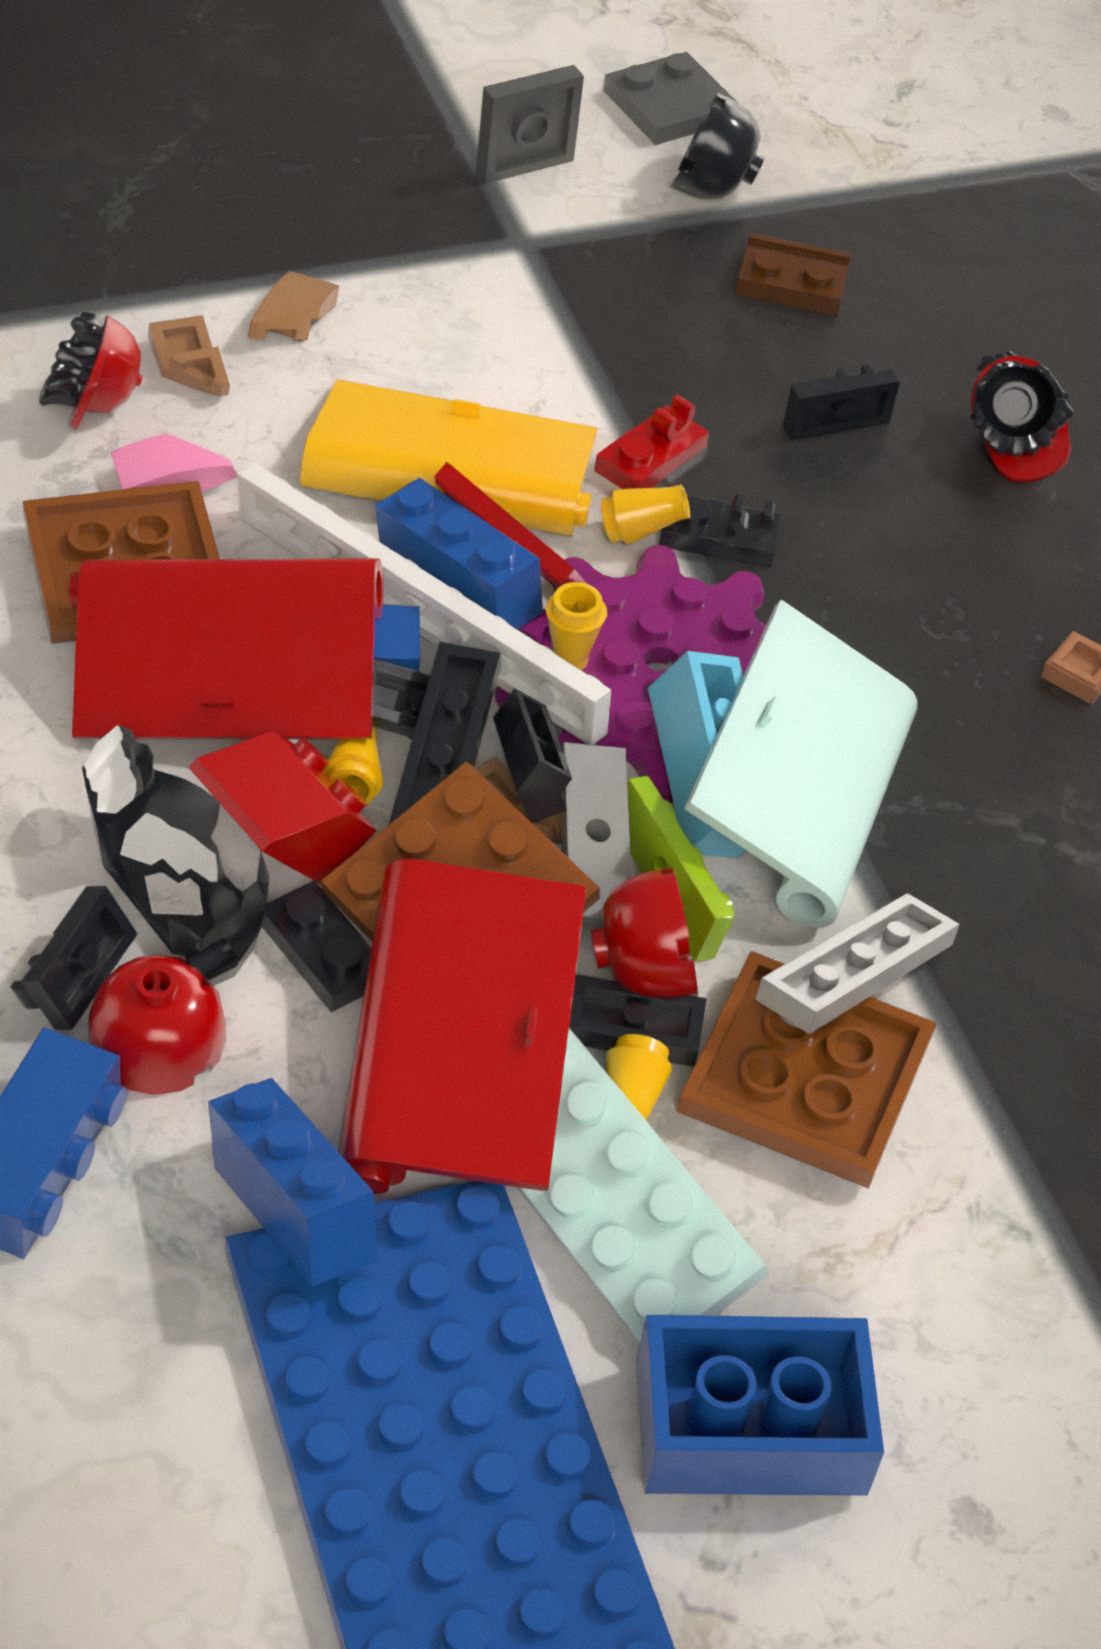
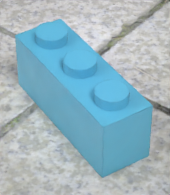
[648,651,746,858]

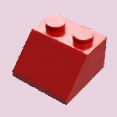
[188,730,377,884]

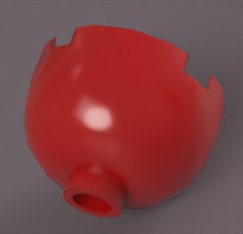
[590,867,698,997]
[88,954,226,1095]

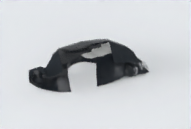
[82,725,269,986]

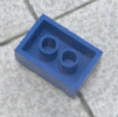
[636,1315,884,1496]

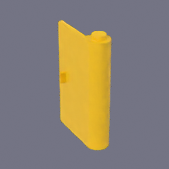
[300,379,598,537]

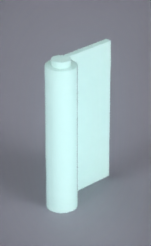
[684,600,917,928]

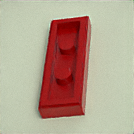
[434,462,587,589]

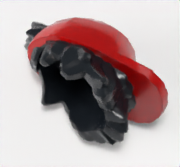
[39,312,143,430]
[970,351,1074,483]

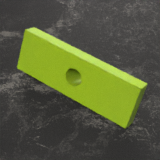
[627,776,735,962]

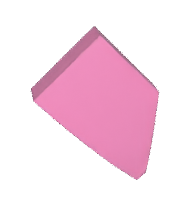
[111,434,238,492]

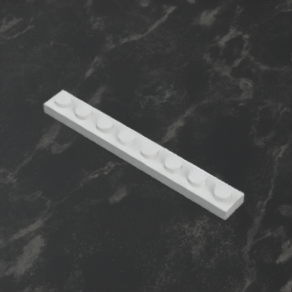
[238,463,611,745]

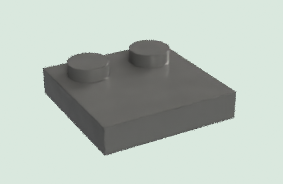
[603,51,738,145]
[476,65,584,184]

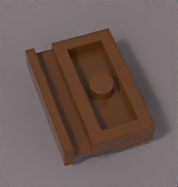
[735,233,851,316]

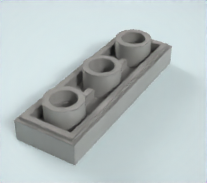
[561,742,631,928]

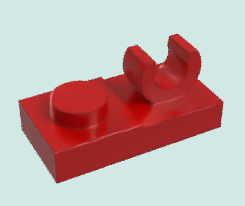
[594,395,709,489]

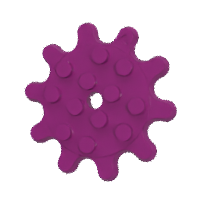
[494,545,766,803]

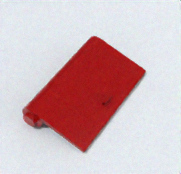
[69,558,384,740]
[338,859,587,1194]

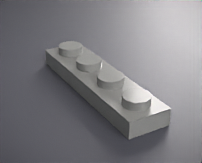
[755,893,960,1034]

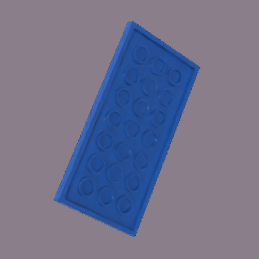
[225,1181,675,1649]

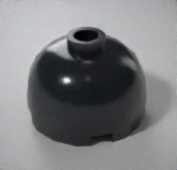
[672,93,765,199]

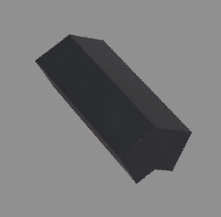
[493,688,572,823]

